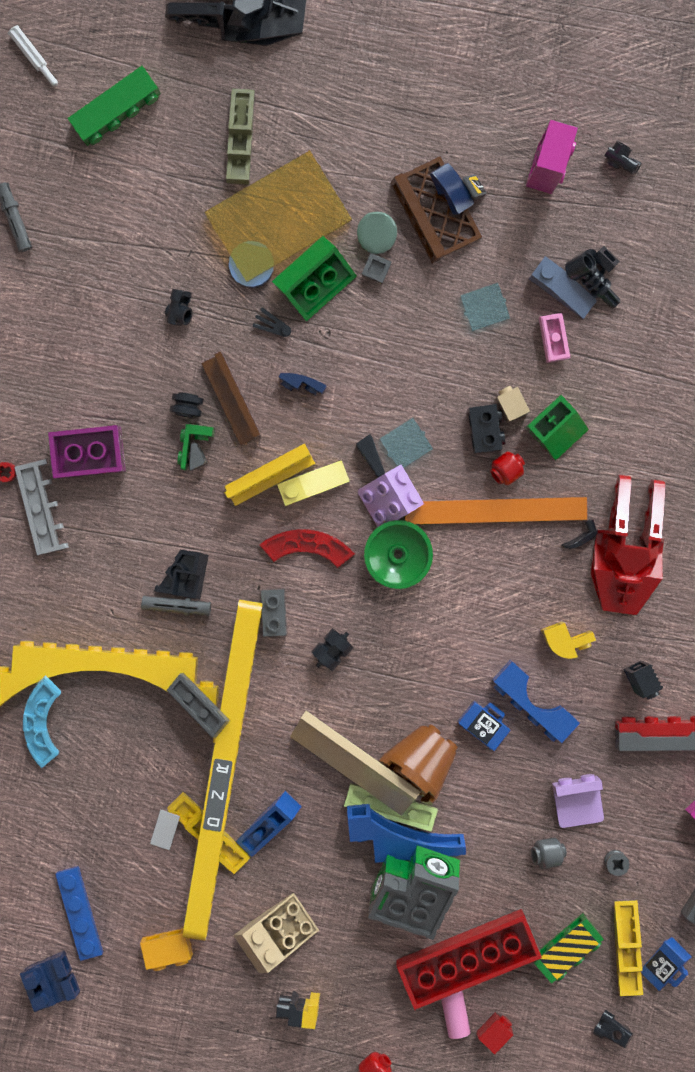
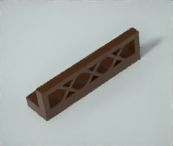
[201,352,261,446]

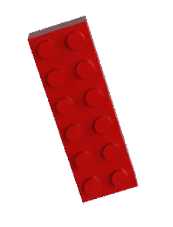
[396,909,542,1010]

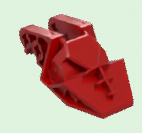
[590,475,665,615]

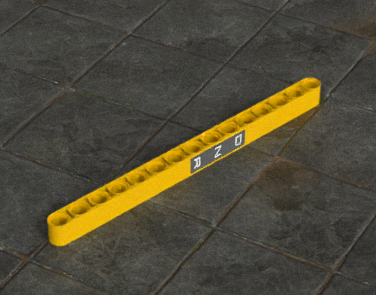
[183,600,263,941]

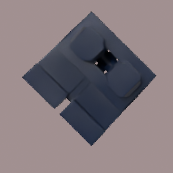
[20,950,80,1012]

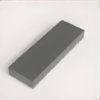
[167,673,230,738]

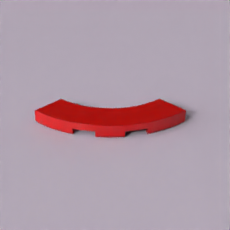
[260,529,355,568]

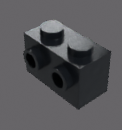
[467,404,506,454]

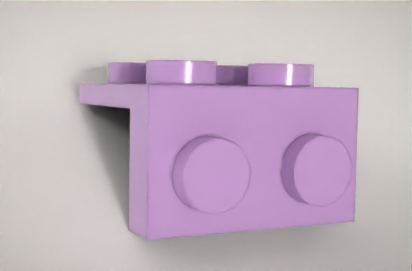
[358,465,424,527]
[552,774,604,828]

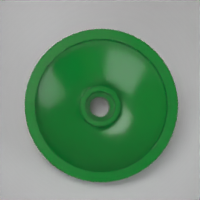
[364,520,433,589]

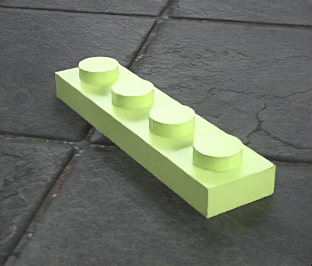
[344,783,438,832]

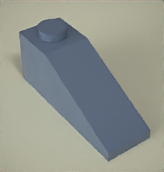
[529,256,597,319]

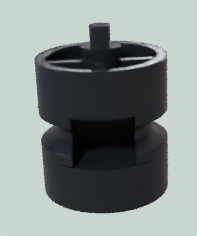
[311,628,354,672]

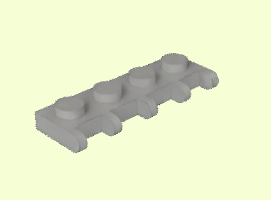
[15,459,69,555]

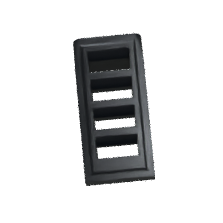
[356,434,385,478]

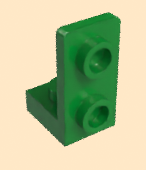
[177,424,215,471]

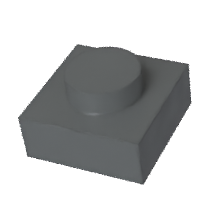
[362,253,392,284]

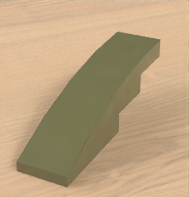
[226,89,255,185]

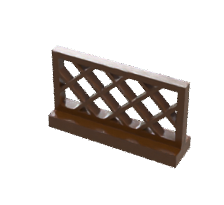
[390,156,482,264]

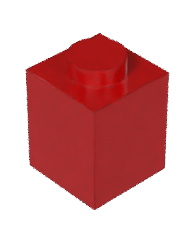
[476,1012,514,1054]

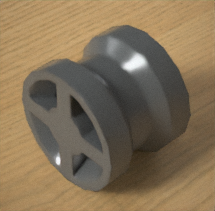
[604,850,630,876]

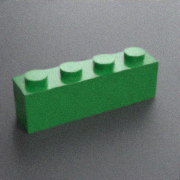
[67,65,161,146]

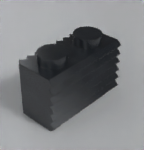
[623,661,663,700]

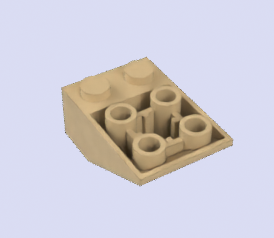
[233,893,319,973]

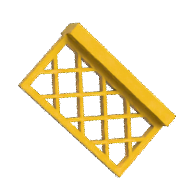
[225,443,315,506]

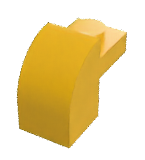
[541,622,596,659]

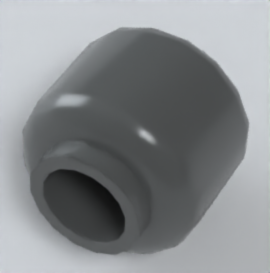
[531,837,567,869]

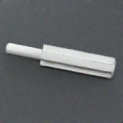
[8,25,58,86]

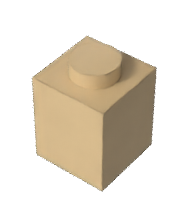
[495,386,530,423]

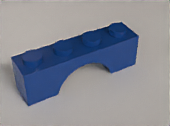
[492,660,580,743]

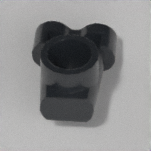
[604,141,642,174]
[165,289,193,326]
[593,1010,633,1048]

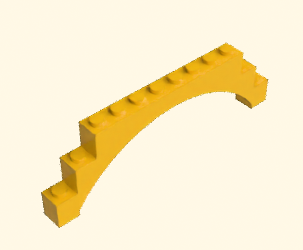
[0,641,219,743]

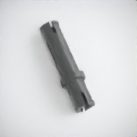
[0,182,33,252]
[141,596,211,616]

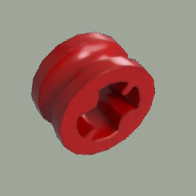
[0,462,17,483]

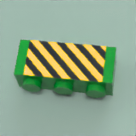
[533,913,604,984]

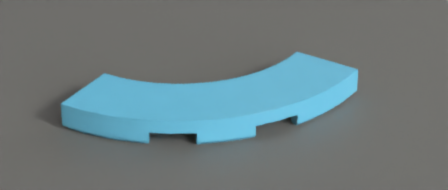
[23,675,61,768]

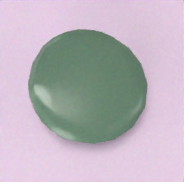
[357,211,397,254]

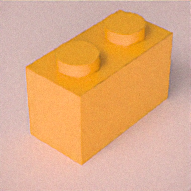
[140,928,193,971]

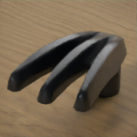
[252,308,291,337]
[561,519,598,549]

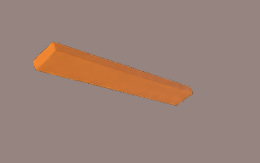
[405,497,588,524]

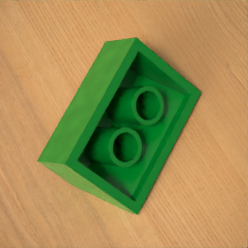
[272,236,357,322]

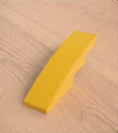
[167,792,250,874]
[614,900,643,996]

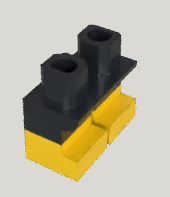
[276,991,320,1029]

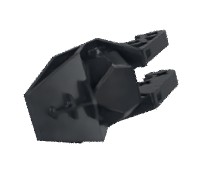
[165,0,307,46]

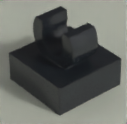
[593,246,620,274]

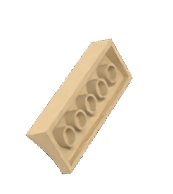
[290,711,421,816]

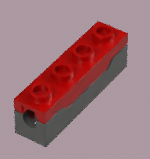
[615,716,695,751]

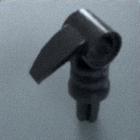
[565,249,620,308]

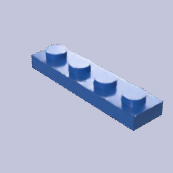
[56,866,103,961]

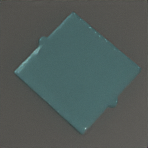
[460,283,510,331]
[380,418,433,468]

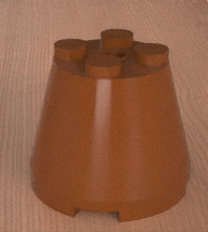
[378,724,458,805]

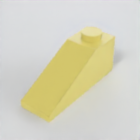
[277,460,350,506]

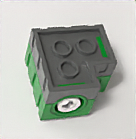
[368,845,460,940]

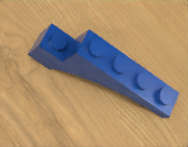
[347,804,466,863]

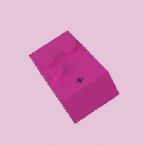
[526,119,578,194]

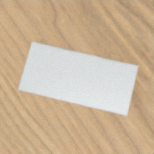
[150,810,180,850]

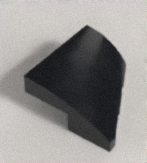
[154,550,209,600]

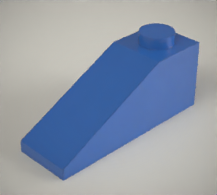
[236,791,302,857]

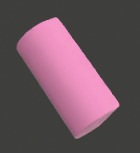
[538,313,570,363]
[441,991,471,1039]

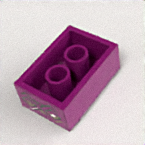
[48,425,126,479]

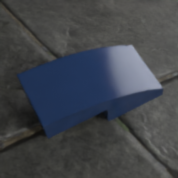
[430,163,474,215]
[278,373,327,396]

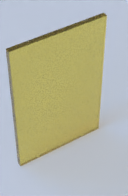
[204,150,352,282]

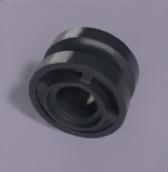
[169,392,204,418]

